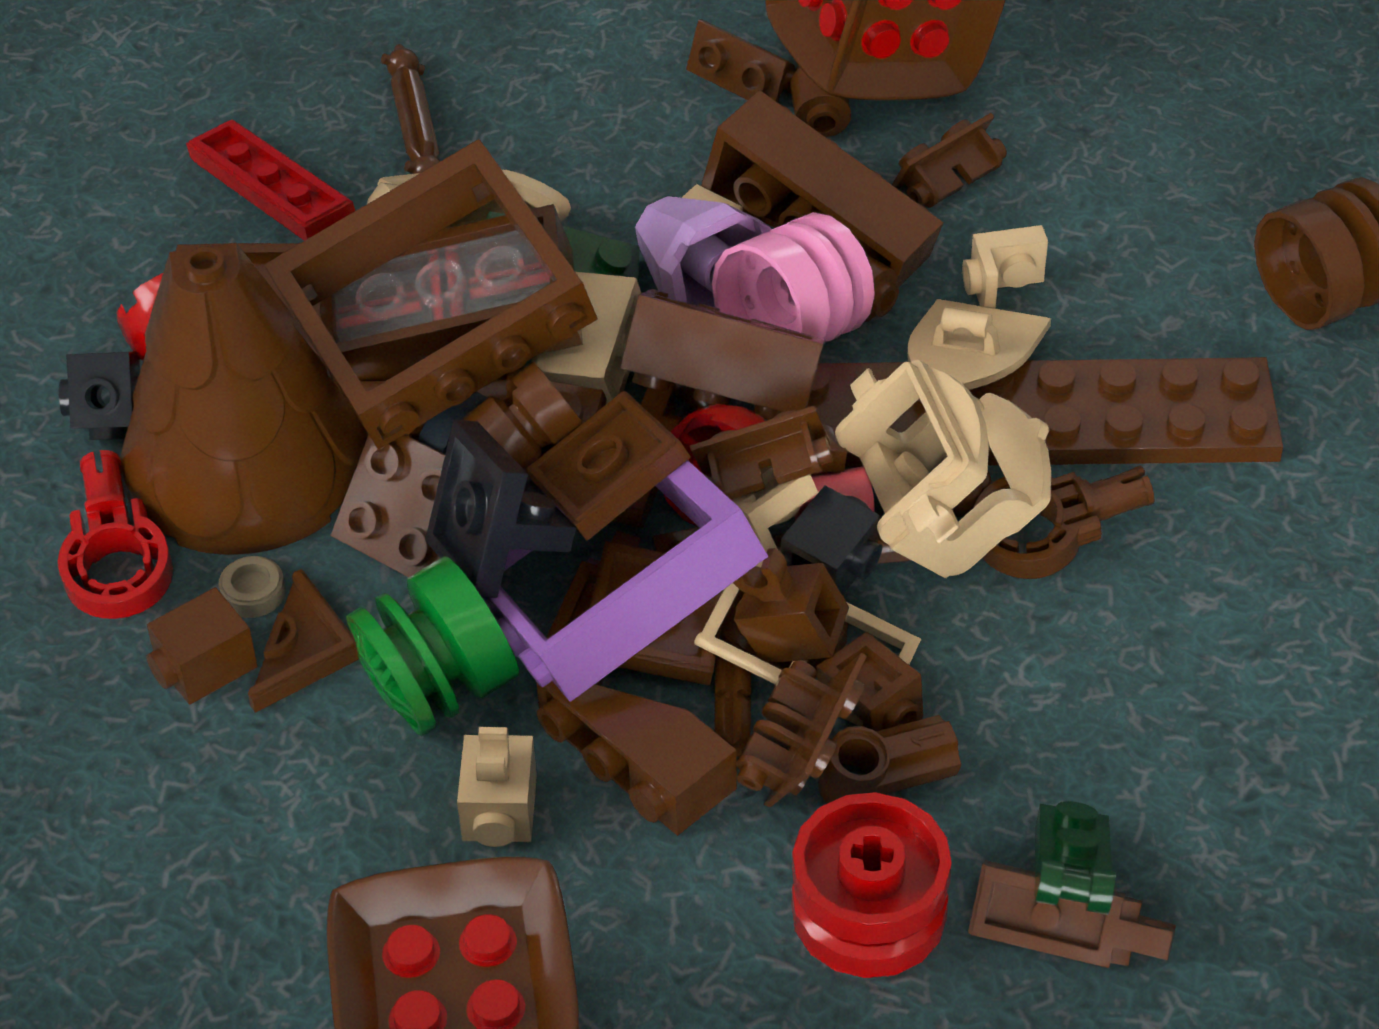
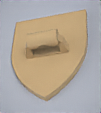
[907,299,1051,390]

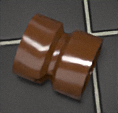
[463,361,583,470]

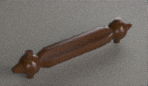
[381,44,440,174]

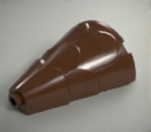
[120,243,368,555]

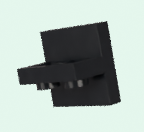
[425,419,576,598]

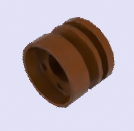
[1254,177,1379,330]

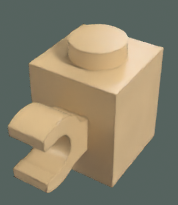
[457,727,537,847]

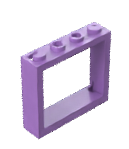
[482,460,768,702]

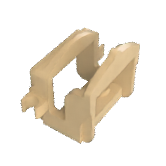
[835,359,1051,578]

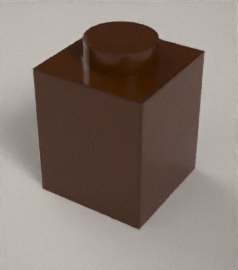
[146,587,258,705]

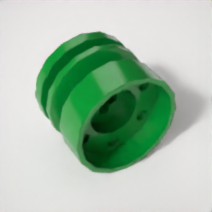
[346,556,519,736]

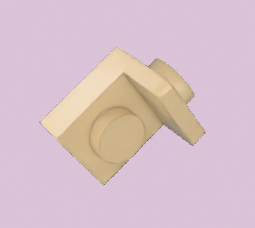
[962,225,1048,309]
[732,466,819,561]

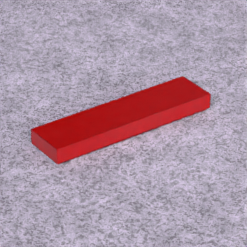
[186,119,355,241]

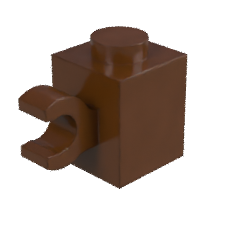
[733,548,849,663]

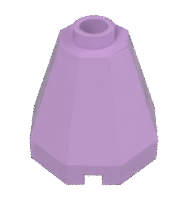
[635,196,771,307]

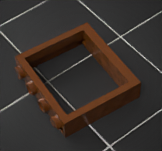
[264,139,598,450]

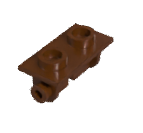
[686,19,795,103]
[892,113,1007,208]
[690,405,833,500]

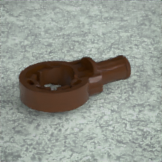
[974,465,1155,579]

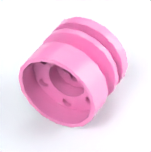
[712,212,875,342]

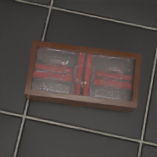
[320,204,583,381]

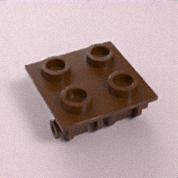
[736,653,867,807]

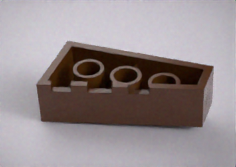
[701,90,944,288]

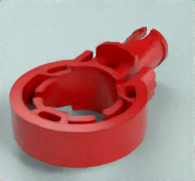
[58,450,173,619]

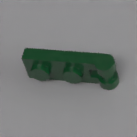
[1035,801,1116,915]

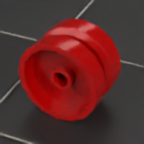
[791,792,952,978]

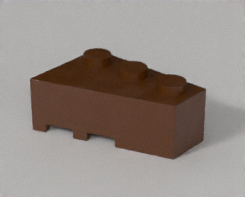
[620,289,825,420]

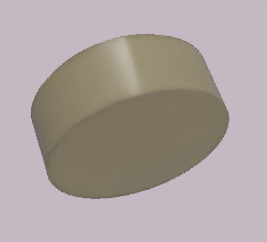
[219,556,286,618]

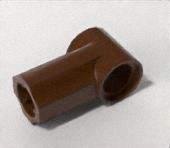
[818,715,961,804]

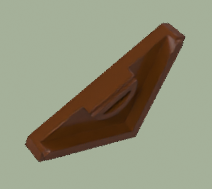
[248,569,359,713]

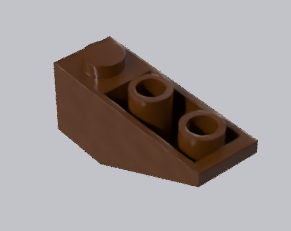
[536,681,737,836]

